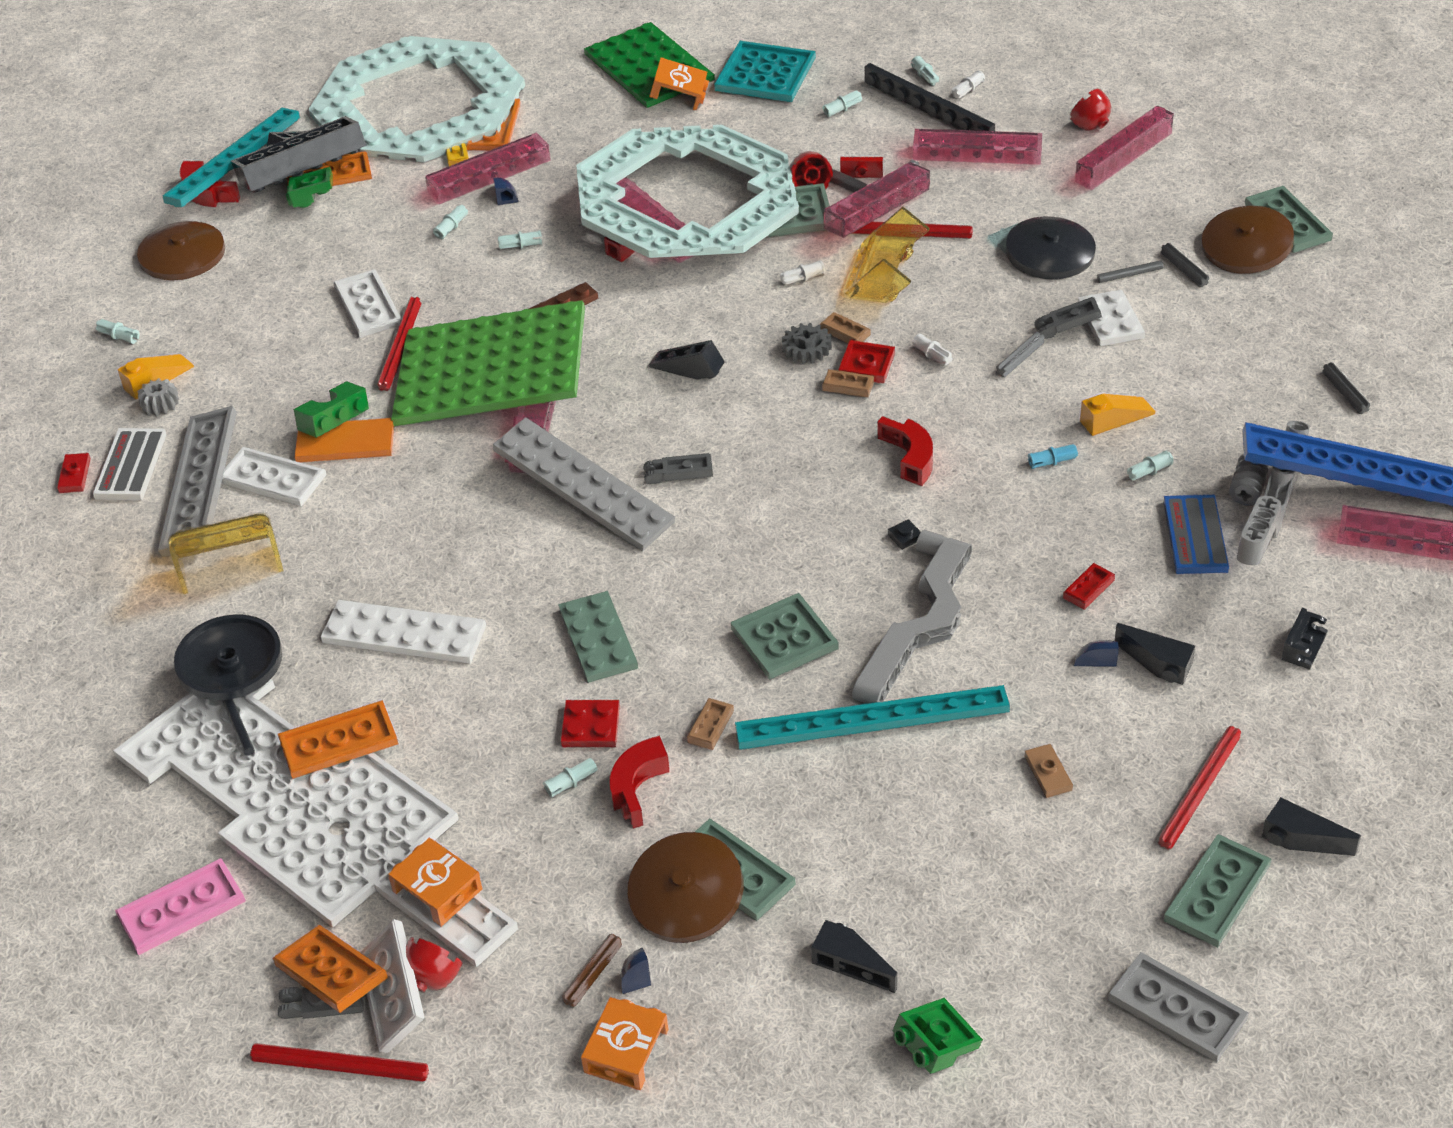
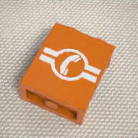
[650,58,709,110]
[388,837,482,927]
[581,997,669,1091]

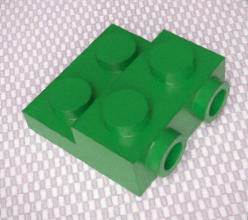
[286,167,333,208]
[892,997,983,1074]

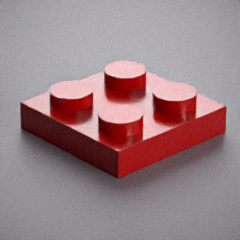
[838,340,895,384]
[561,700,620,747]

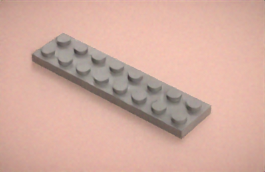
[158,406,237,557]
[493,417,675,551]

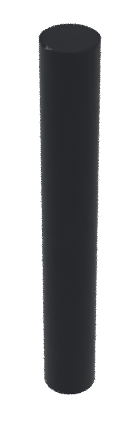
[222,699,255,756]

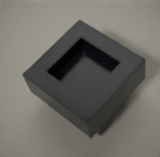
[888,519,921,550]

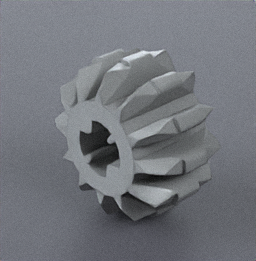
[138,378,179,416]

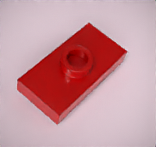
[840,157,883,178]
[57,453,91,493]
[1063,563,1115,610]

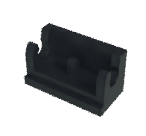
[1282,607,1328,670]

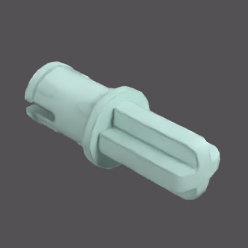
[911,56,939,86]
[822,90,862,118]
[433,205,468,240]
[498,230,542,249]
[96,319,140,344]
[1127,450,1174,480]
[543,758,598,798]

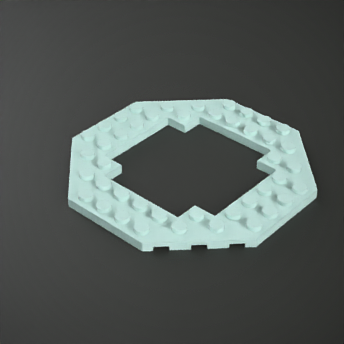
[309,36,525,163]
[576,125,799,258]

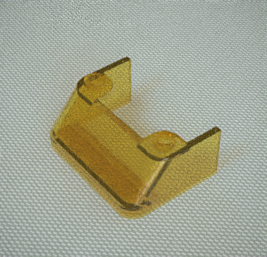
[843,206,930,303]
[168,512,284,594]

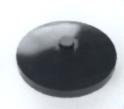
[1005,216,1096,280]
[174,614,283,701]

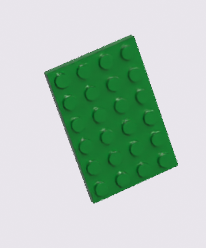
[584,22,715,108]

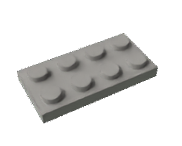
[1108,952,1249,1063]

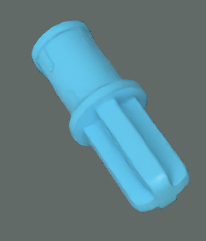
[1028,444,1078,469]

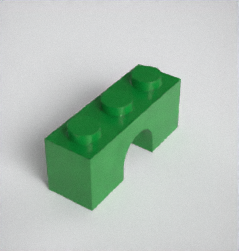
[293,381,369,438]

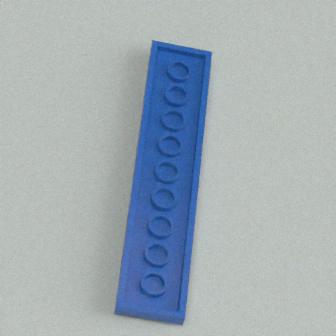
[1242,422,1453,507]

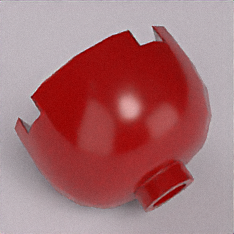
[1070,88,1112,131]
[790,151,833,190]
[406,937,463,993]

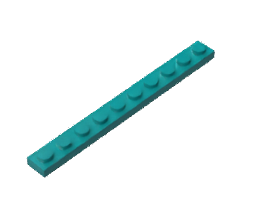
[162,107,300,208]
[735,685,1010,750]

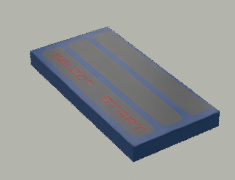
[1163,494,1229,574]

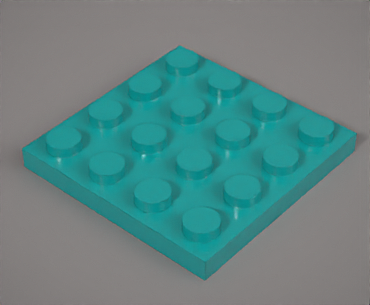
[714,40,816,102]

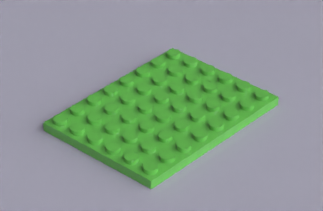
[391,300,585,426]

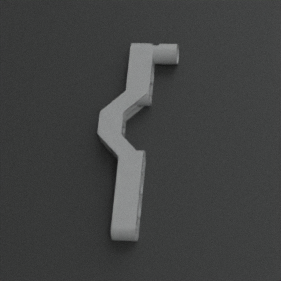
[1237,421,1310,565]
[852,530,972,704]

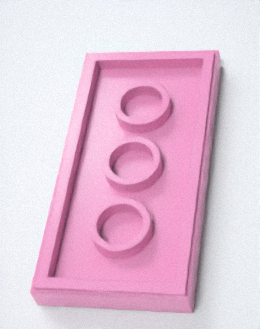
[115,858,246,955]

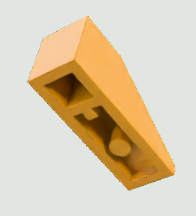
[117,354,194,400]
[1080,394,1156,436]

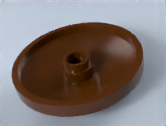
[1202,206,1294,274]
[137,221,225,280]
[627,832,744,943]

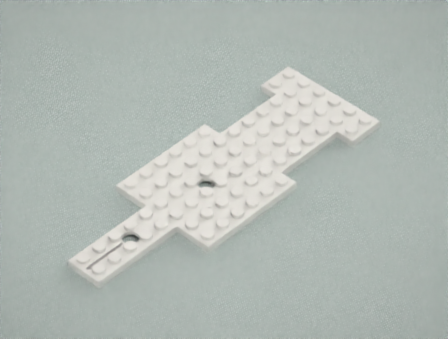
[113,679,518,967]

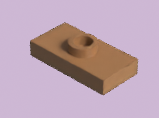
[820,312,871,343]
[822,369,874,398]
[687,698,734,750]
[1024,744,1073,798]

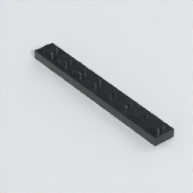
[864,63,995,144]

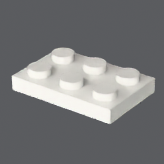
[1078,290,1145,346]

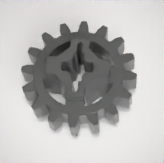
[782,323,832,364]

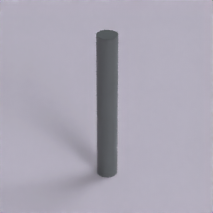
[1097,260,1163,283]

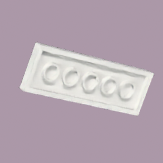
[321,600,486,664]

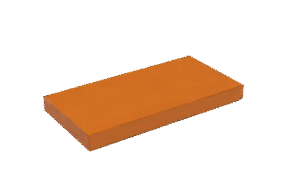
[466,99,521,151]
[286,151,372,186]
[295,418,394,463]
[278,700,399,779]
[272,925,388,1013]

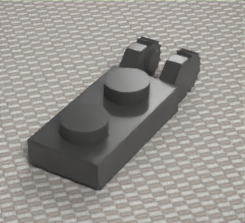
[1034,297,1102,339]
[643,453,713,484]
[278,987,364,1019]

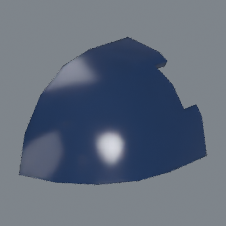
[493,177,519,205]
[1074,640,1119,667]
[620,947,651,994]

